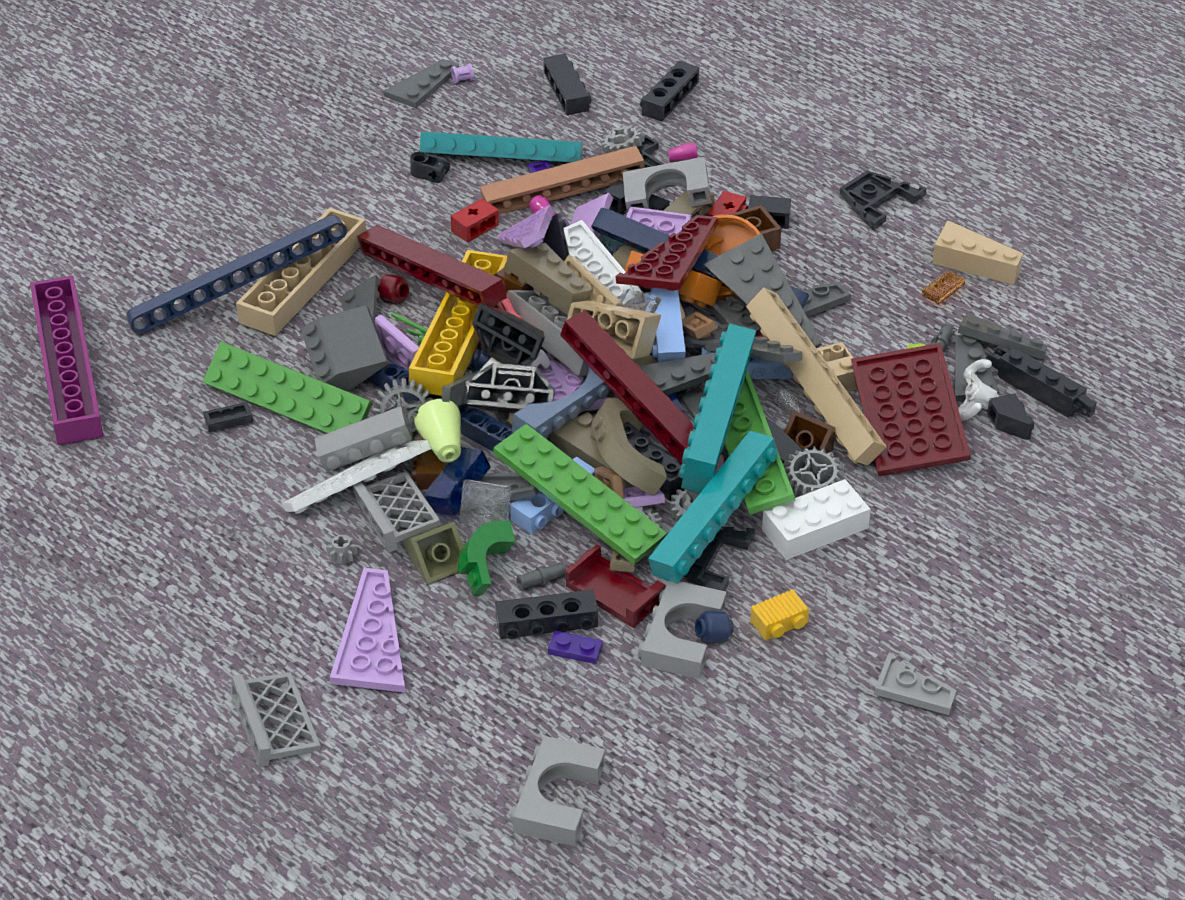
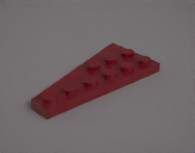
[615,215,718,291]

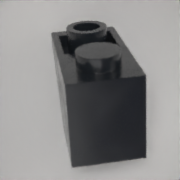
[987,393,1034,440]

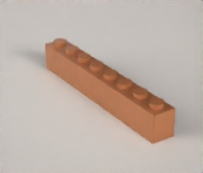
[480,146,644,214]

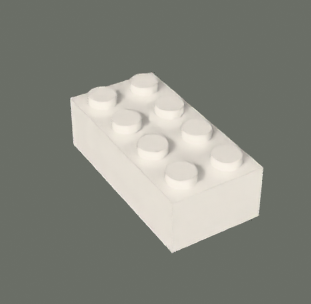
[762,479,871,560]

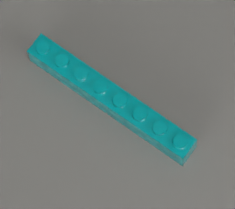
[420,131,583,162]
[648,431,778,584]

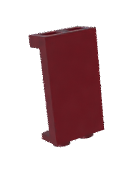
[565,544,665,628]

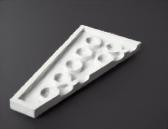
[563,220,645,308]
[282,440,431,514]

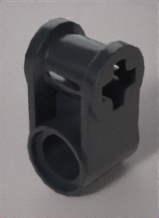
[410,151,450,183]

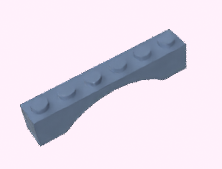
[512,367,612,438]

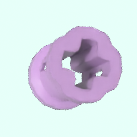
[451,63,474,84]

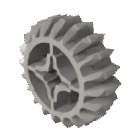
[372,378,433,439]
[783,446,845,498]

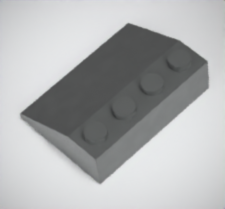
[301,305,389,392]

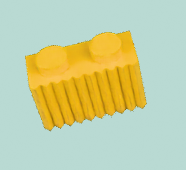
[750,589,809,640]

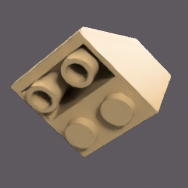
[816,342,857,392]

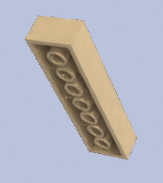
[236,208,366,336]

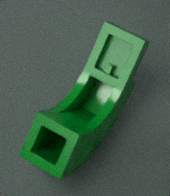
[458,521,516,596]

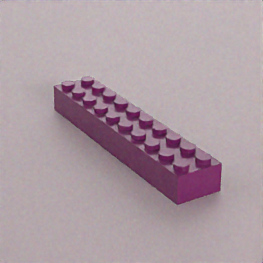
[30,275,104,445]

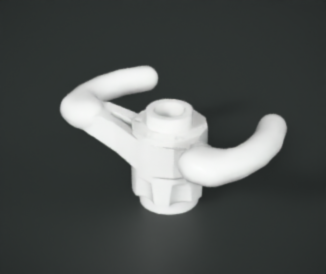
[958,359,999,421]

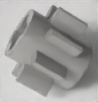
[326,535,357,565]

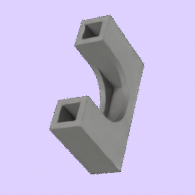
[623,157,712,212]
[638,581,727,679]
[510,736,605,847]

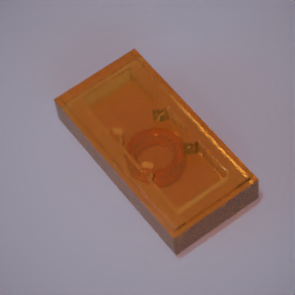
[922,270,966,304]

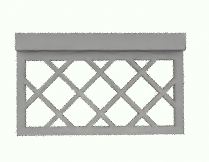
[353,471,441,553]
[230,672,321,768]

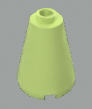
[414,399,461,462]

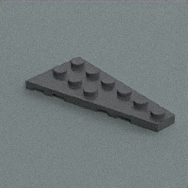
[704,233,822,348]
[706,282,851,336]
[683,324,802,364]

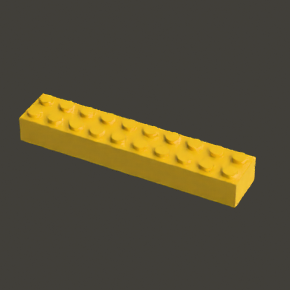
[409,250,507,397]

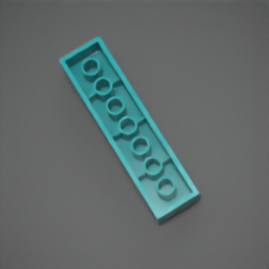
[679,323,756,493]

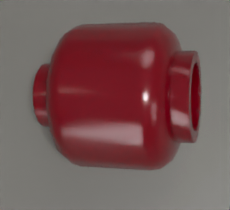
[377,274,410,304]

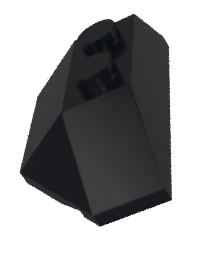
[472,303,545,366]
[462,363,555,413]

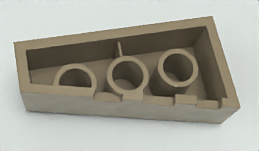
[505,243,591,315]
[549,412,635,488]

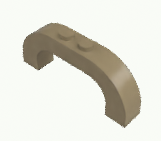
[592,398,667,496]

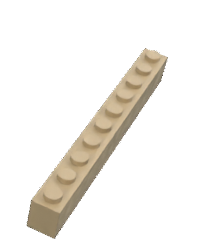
[746,287,887,466]

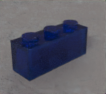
[423,447,491,516]

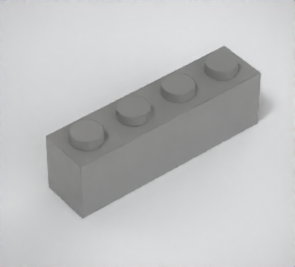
[315,406,413,471]

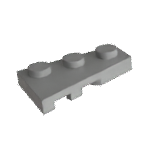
[874,652,957,715]

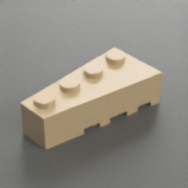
[932,220,1023,285]
[567,300,661,359]

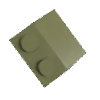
[403,521,463,584]

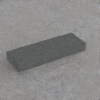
[442,373,476,406]

